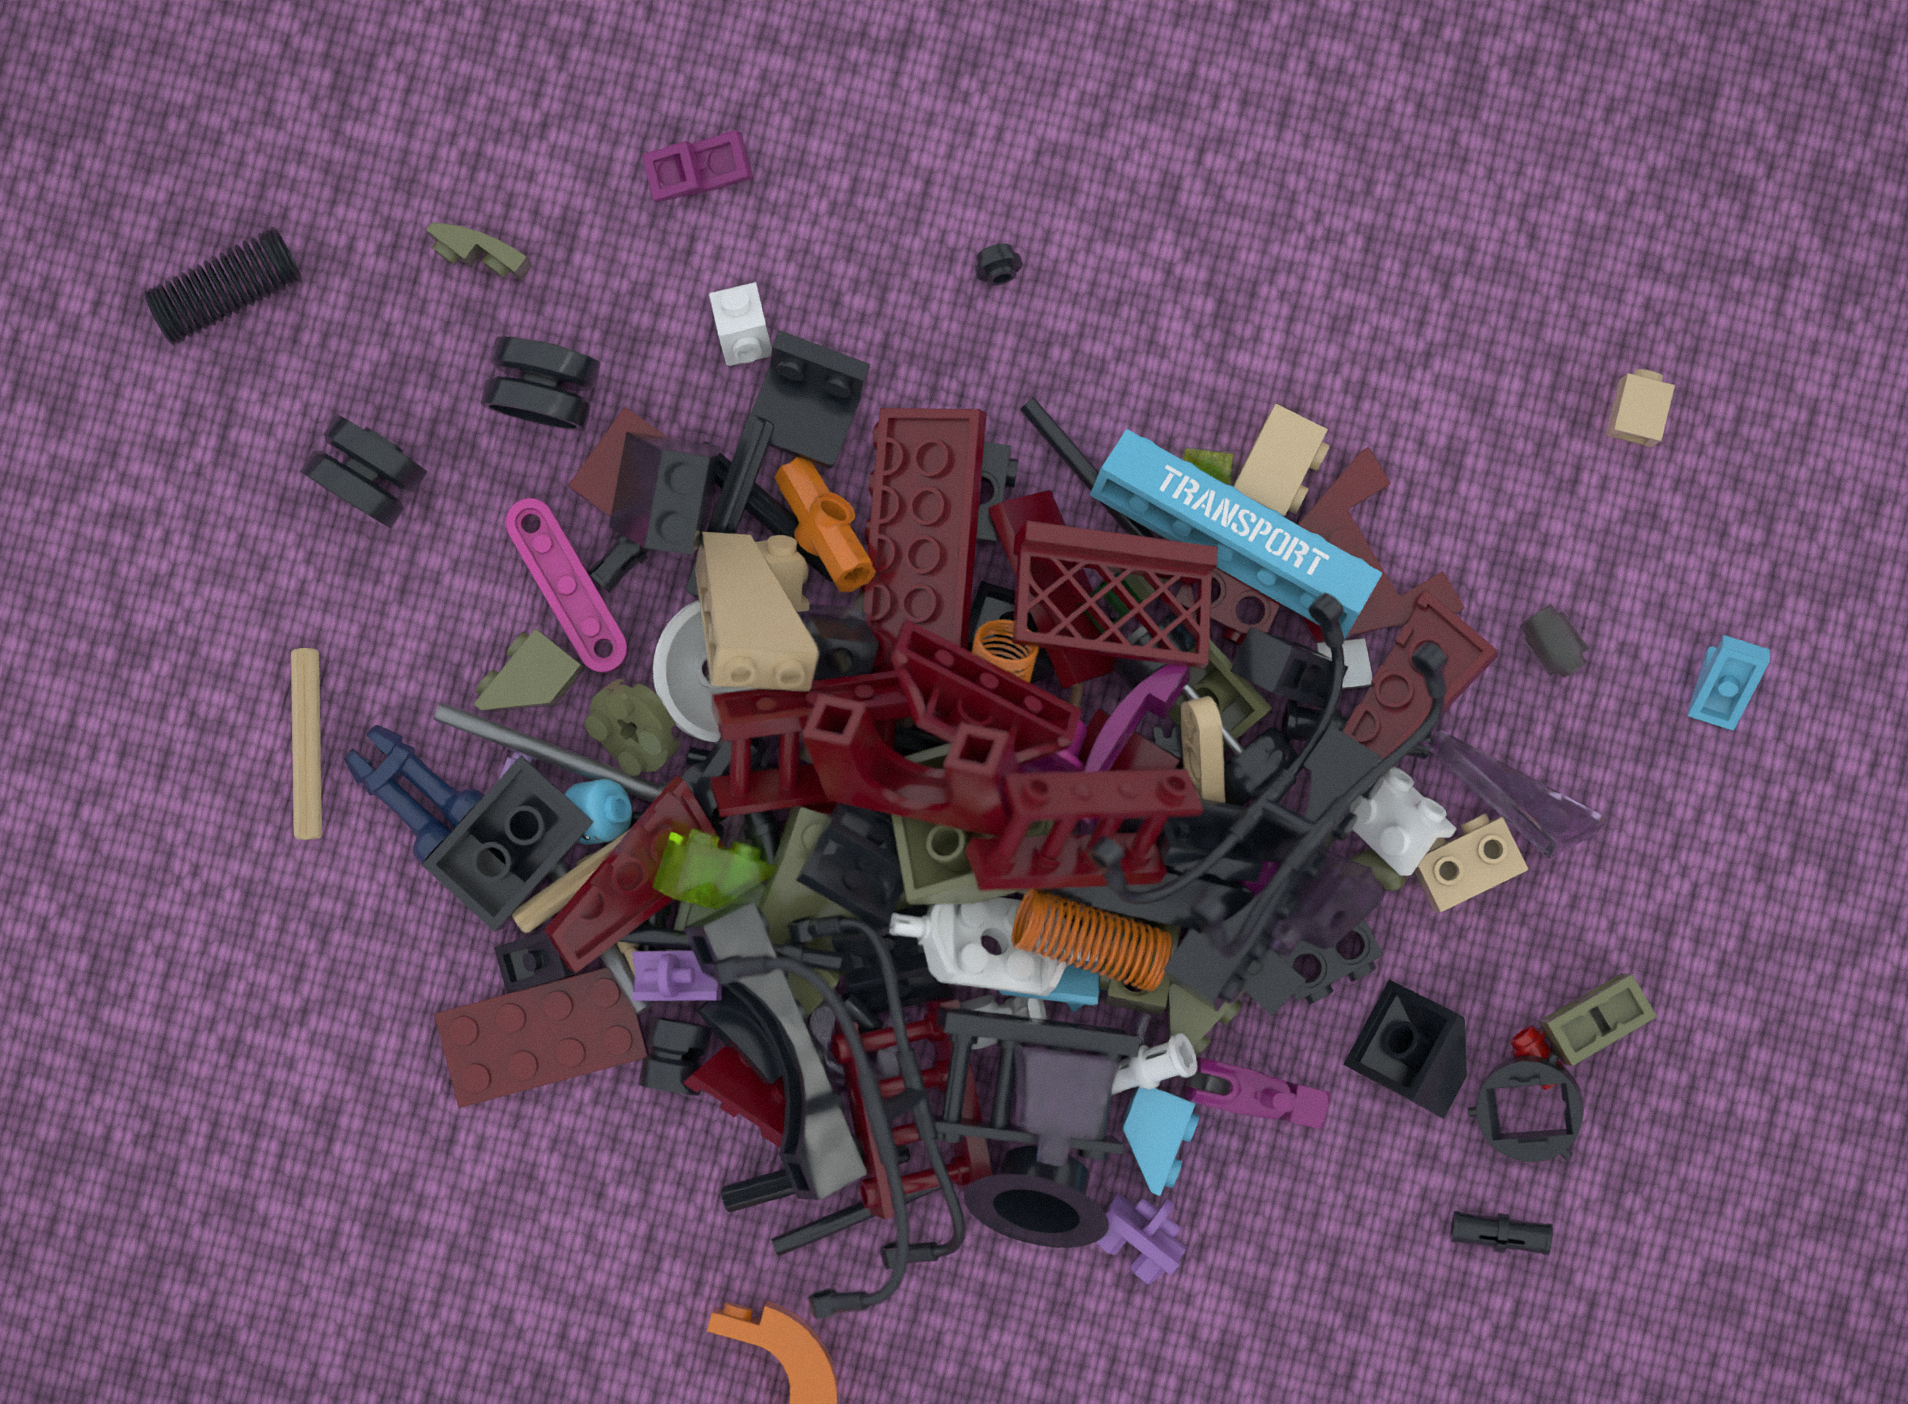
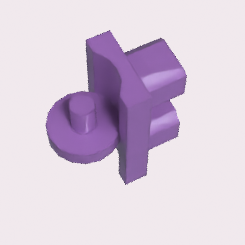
[632,951,722,1001]
[1095,1193,1187,1284]

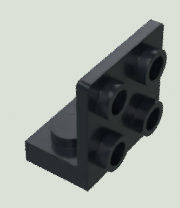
[750,330,870,468]

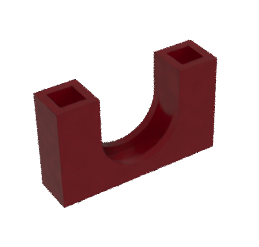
[802,694,1022,838]

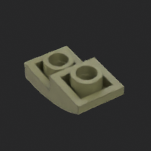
[426,222,532,281]

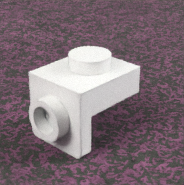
[709,282,772,366]

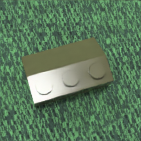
[892,743,1019,904]

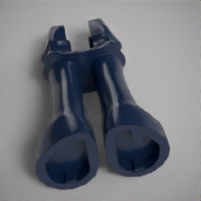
[344,725,484,864]

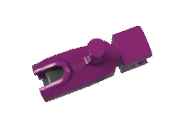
[1184,1057,1330,1129]

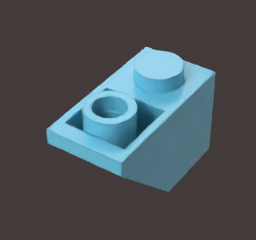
[1120,1086,1200,1196]

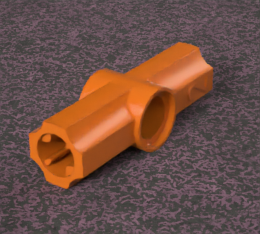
[774,457,876,592]

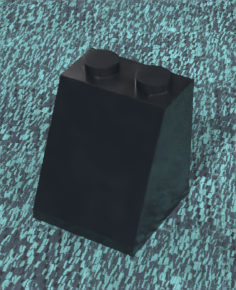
[609,432,721,555]

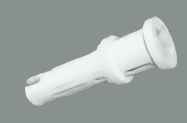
[1061,1033,1197,1112]

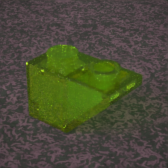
[653,828,776,910]

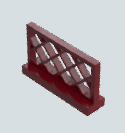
[1013,521,1218,669]

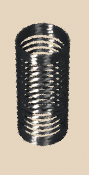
[144,226,302,346]

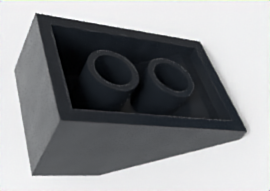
[422,756,594,932]

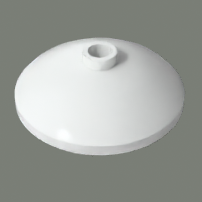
[653,600,756,742]

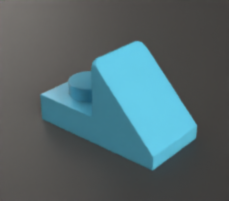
[1688,635,1770,731]

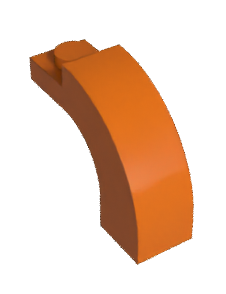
[707,1301,839,1404]

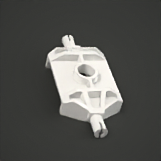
[889,897,1102,996]

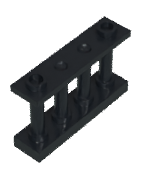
[933,1005,1141,1160]

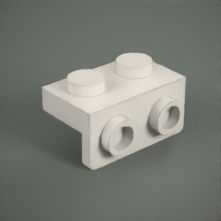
[1352,767,1456,876]

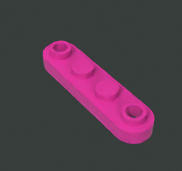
[506,498,628,673]

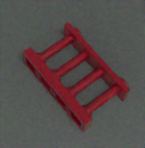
[710,671,913,817]
[965,769,1203,891]
[831,997,993,1219]

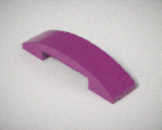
[1080,664,1190,835]

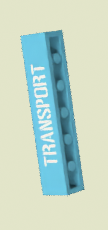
[1090,429,1382,639]

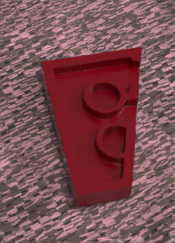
[683,1046,785,1148]

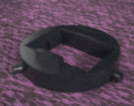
[1468,1051,1584,1162]

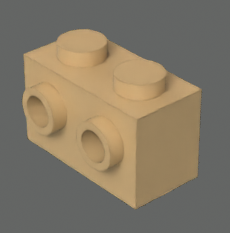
[1414,813,1529,912]

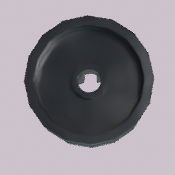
[480,336,601,431]
[300,414,428,529]

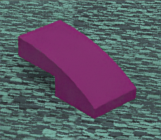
[642,130,753,202]

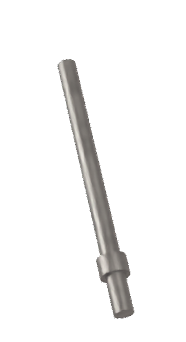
[433,702,669,803]

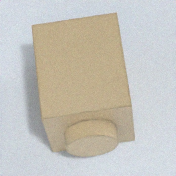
[1605,369,1675,447]

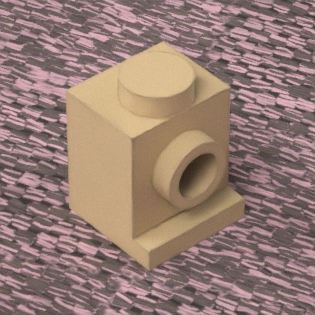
[755,535,810,612]

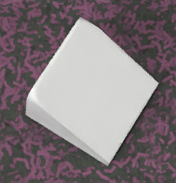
[1316,638,1372,689]

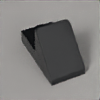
[494,931,580,994]

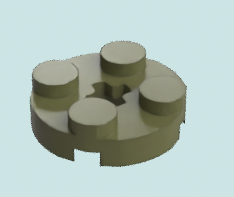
[584,679,679,776]

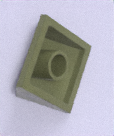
[1168,638,1272,751]

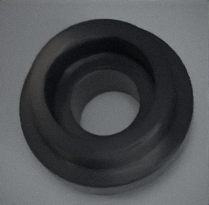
[975,244,1023,286]

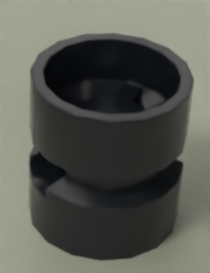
[638,1017,712,1096]

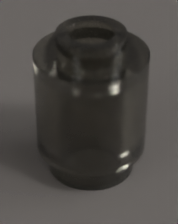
[1519,604,1589,678]

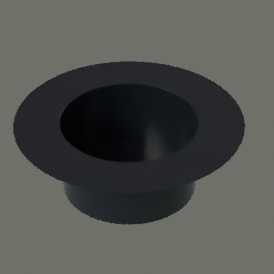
[964,1146,1109,1248]

